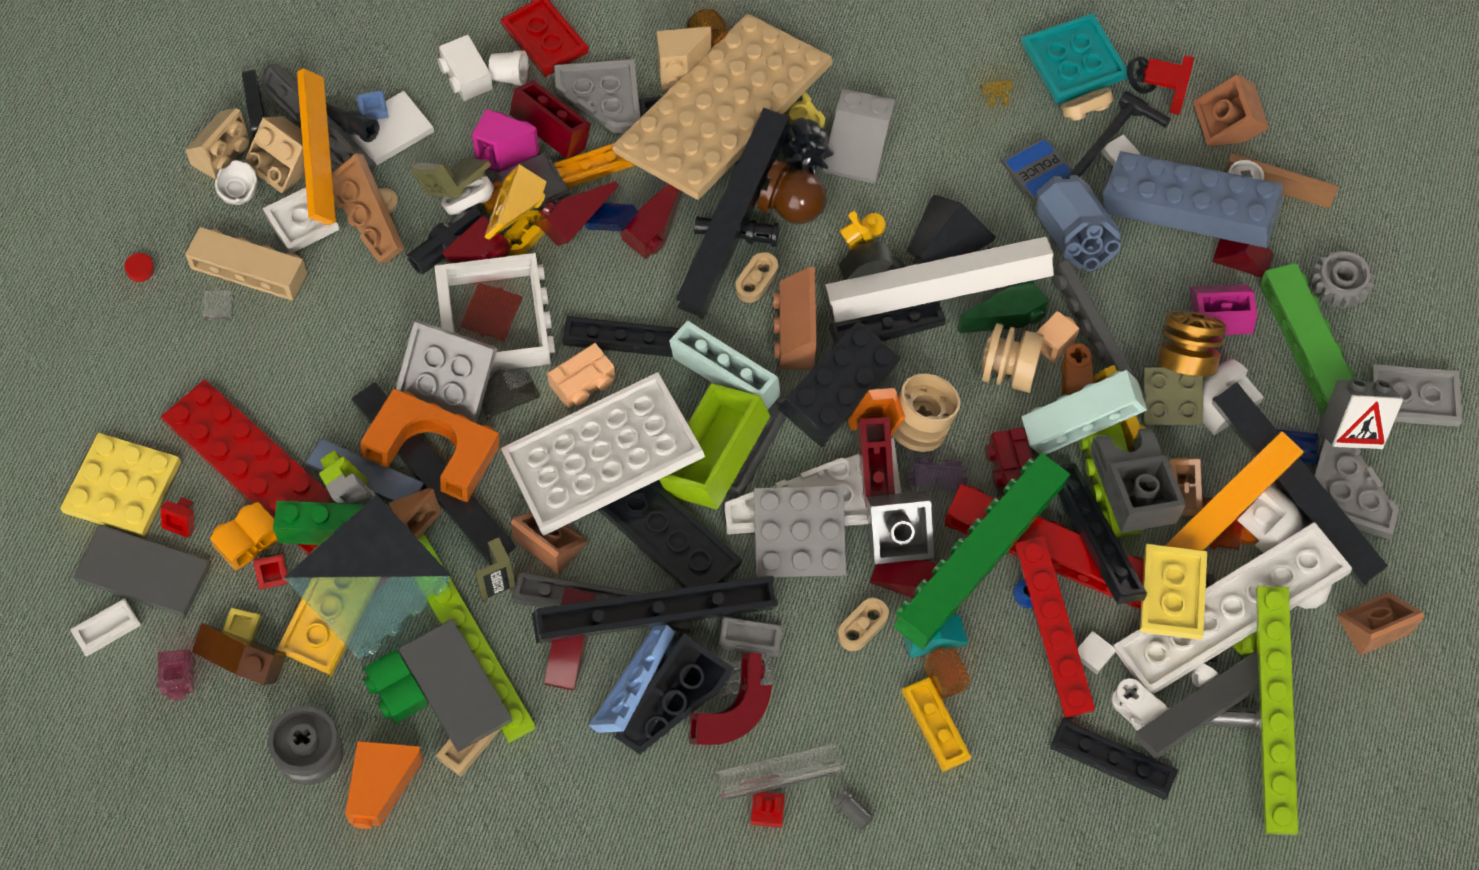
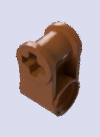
[1061,343,1095,396]

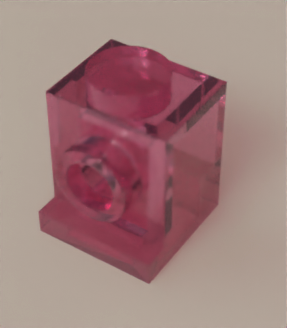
[158,649,196,700]

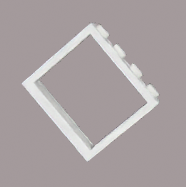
[435,253,555,372]

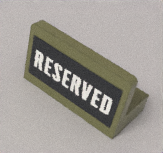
[475,537,515,600]

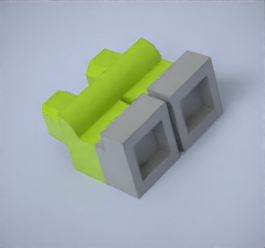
[319,451,376,505]

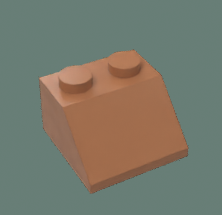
[1193,74,1269,147]

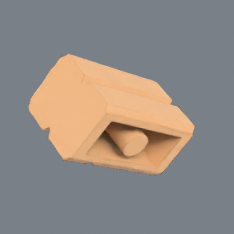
[547,343,615,408]

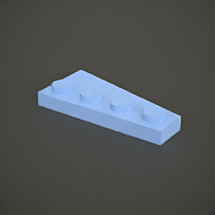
[589,625,675,733]

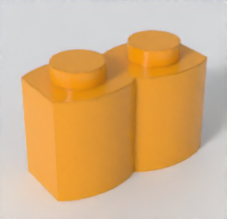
[210,502,278,571]

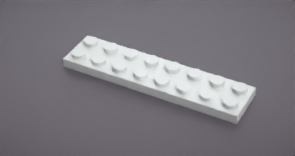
[1114,522,1352,695]

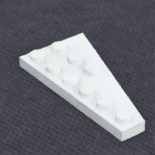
[724,438,901,534]

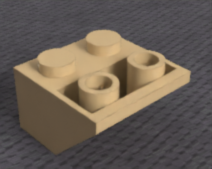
[185,108,250,180]
[244,116,305,194]

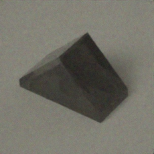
[481,369,540,419]

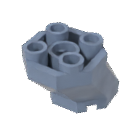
[1035,175,1121,271]

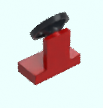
[1127,55,1195,115]

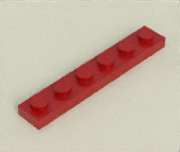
[1015,536,1095,719]

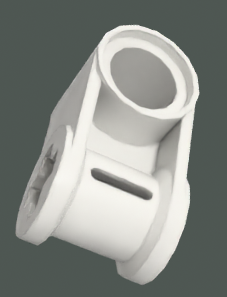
[1111,678,1169,731]

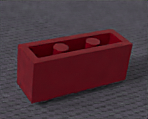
[509,80,591,159]

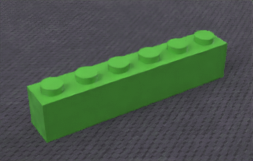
[1259,263,1354,417]

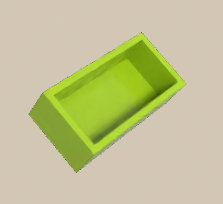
[659,383,770,510]

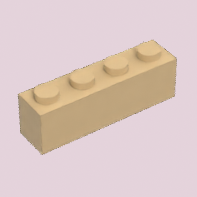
[185,227,307,301]

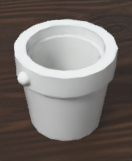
[489,50,529,86]

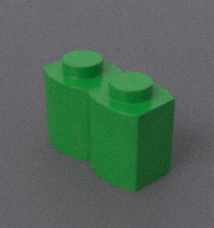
[362,649,428,724]

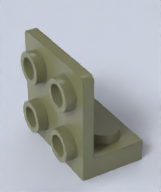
[410,158,491,198]
[1143,365,1203,425]

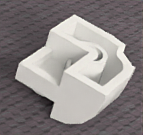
[1203,359,1264,435]
[1237,484,1304,553]

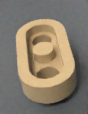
[1061,88,1114,121]
[735,252,778,303]
[838,598,889,651]

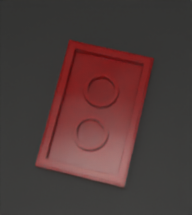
[500,0,589,77]

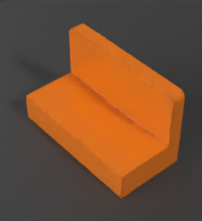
[848,388,905,437]

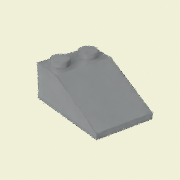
[822,88,895,184]

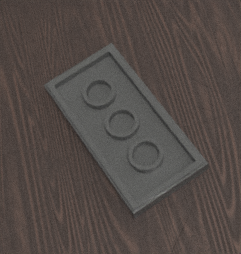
[73,525,211,617]
[398,619,513,752]

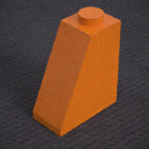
[345,741,423,829]

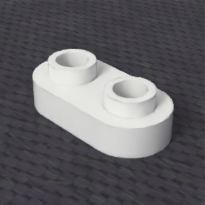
[441,176,494,215]

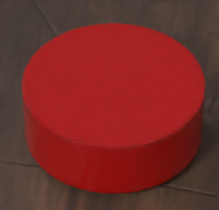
[124,253,155,282]

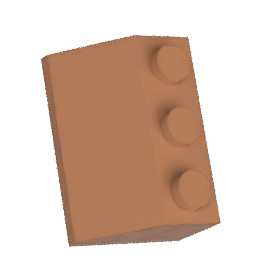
[773,267,817,370]

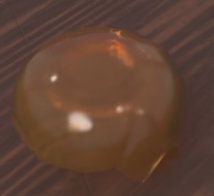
[686,9,728,48]

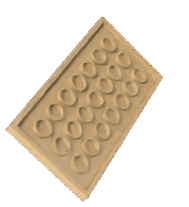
[612,13,832,200]

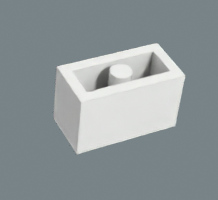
[437,35,493,101]

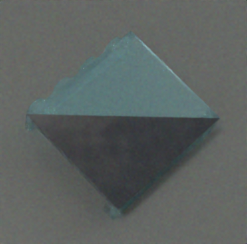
[284,494,451,659]

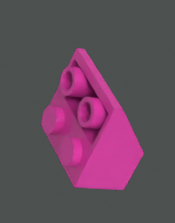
[472,109,539,173]
[1190,284,1258,335]

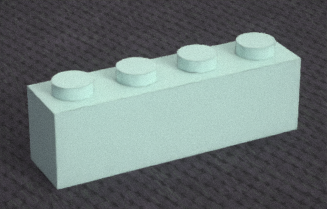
[669,320,781,410]
[1022,370,1147,455]

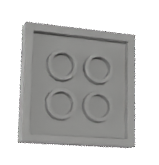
[396,320,497,423]
[753,486,846,578]

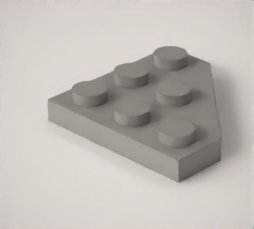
[554,59,640,134]
[1314,437,1399,540]

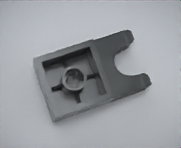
[1091,428,1186,533]

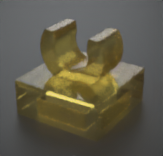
[980,79,1013,108]

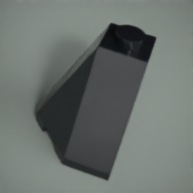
[907,195,996,265]

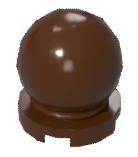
[757,159,827,224]

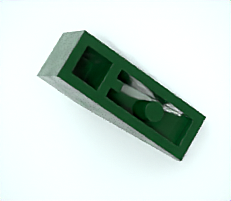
[957,280,1049,333]

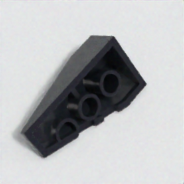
[614,631,734,754]

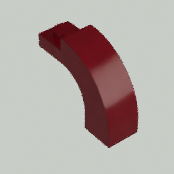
[689,653,772,745]

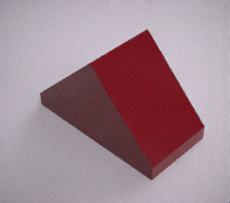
[1212,238,1274,278]

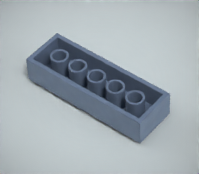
[1103,151,1283,248]

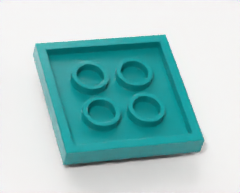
[1021,13,1128,104]

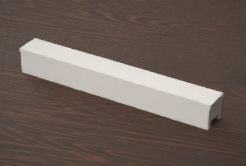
[825,237,1054,323]

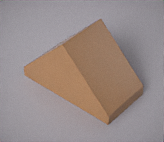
[1170,457,1203,516]
[389,488,441,539]

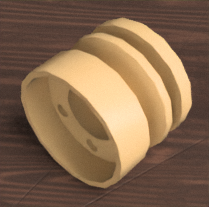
[982,323,1044,393]
[893,373,960,452]

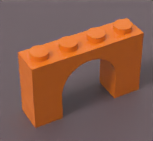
[360,389,499,502]

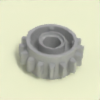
[1311,250,1375,309]

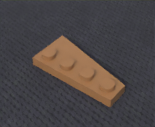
[332,153,405,264]

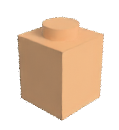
[1036,311,1080,363]

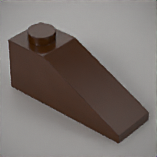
[192,623,286,685]

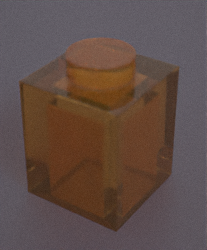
[924,647,970,700]

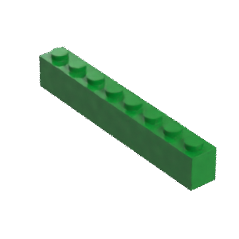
[894,453,1070,650]

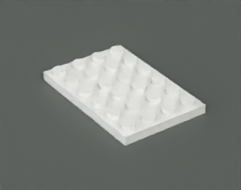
[501,372,705,536]

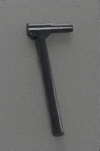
[1065,91,1171,179]

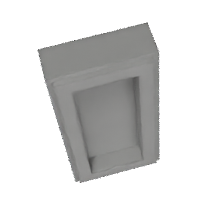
[719,616,783,657]

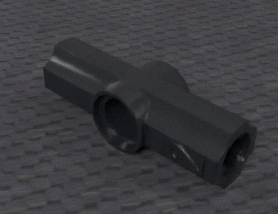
[406,207,482,275]

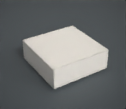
[1101,134,1140,166]
[1078,631,1116,674]

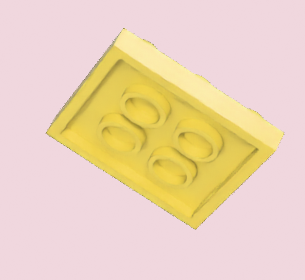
[60,433,181,538]

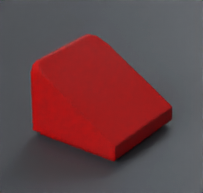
[253,552,290,590]

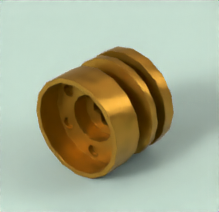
[1157,311,1227,376]

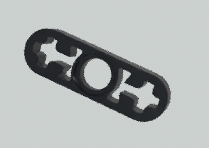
[242,69,265,138]

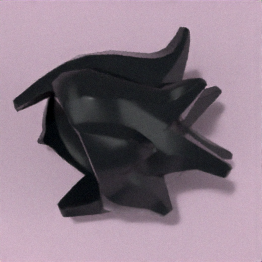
[782,117,834,175]

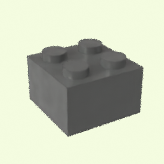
[866,491,935,564]

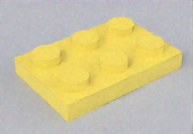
[1140,544,1207,640]

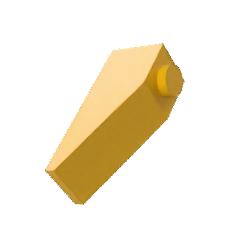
[484,164,546,239]

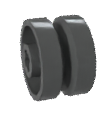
[267,705,344,785]

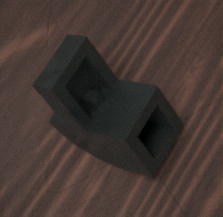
[839,242,905,280]

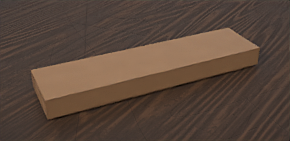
[1225,154,1339,209]

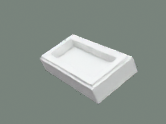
[70,598,141,657]

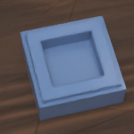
[356,90,389,120]

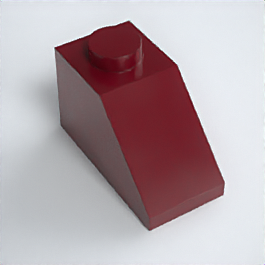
[442,215,512,264]

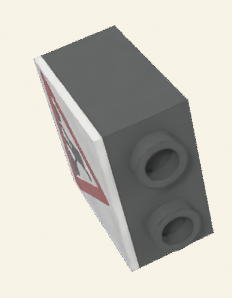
[1318,379,1403,449]

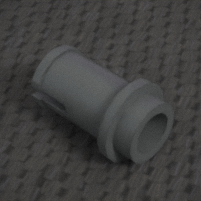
[834,790,875,830]

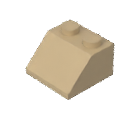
[657,26,711,90]

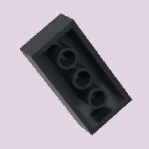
[779,321,901,448]

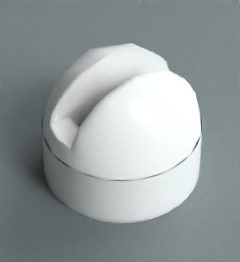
[1191,663,1219,688]

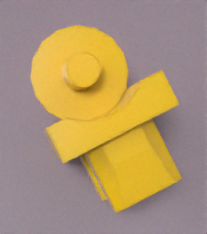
[839,210,886,250]

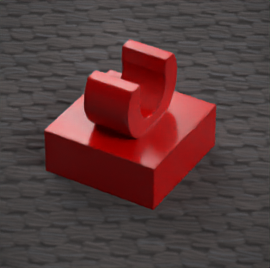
[160,497,194,538]
[751,791,785,828]

